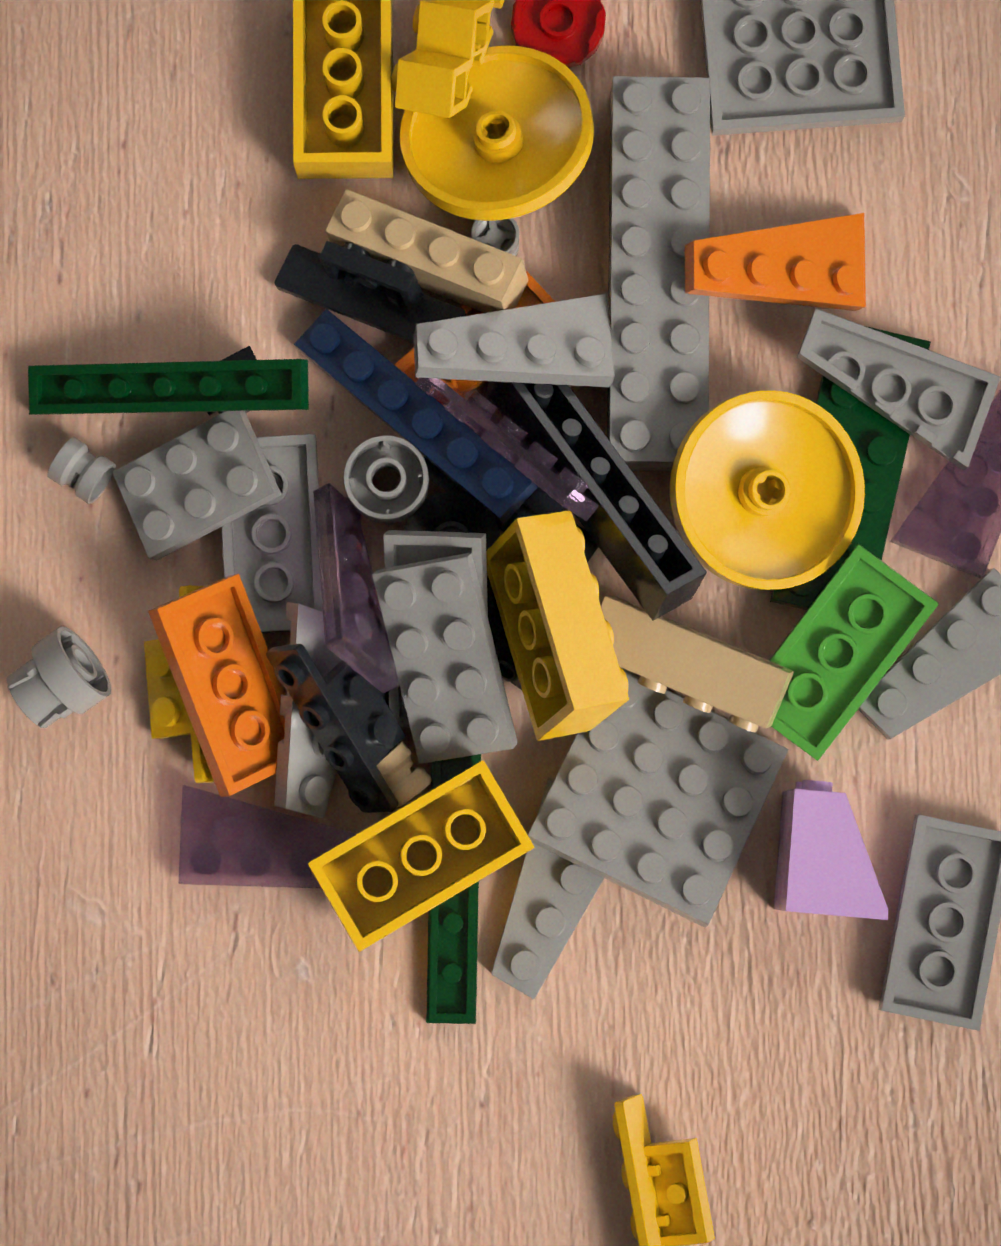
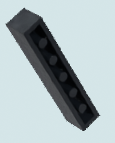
[486,381,707,621]

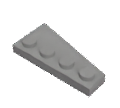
[858,568,1001,740]

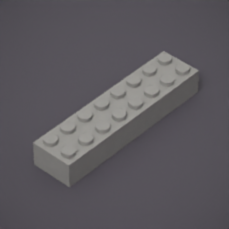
[607,76,710,471]

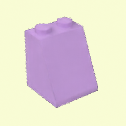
[774,780,888,920]

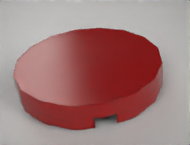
[511,0,606,68]

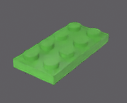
[769,543,939,761]

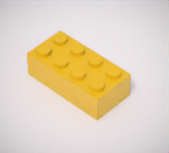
[293,0,394,179]
[486,510,629,741]
[307,760,535,952]

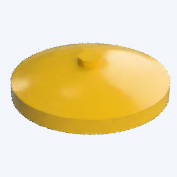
[400,46,594,221]
[670,390,865,590]

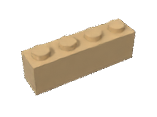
[325,189,529,313]
[601,596,794,733]

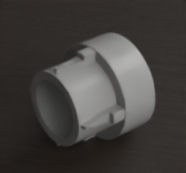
[344,436,429,525]
[7,626,111,728]

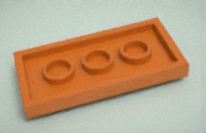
[148,574,285,797]

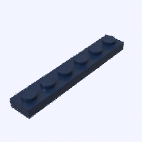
[294,309,538,524]

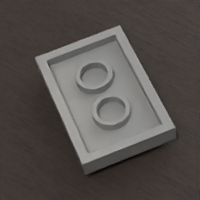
[112,411,281,561]

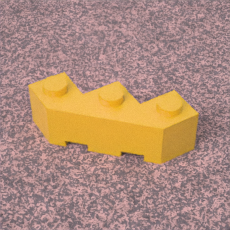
[391,0,505,118]

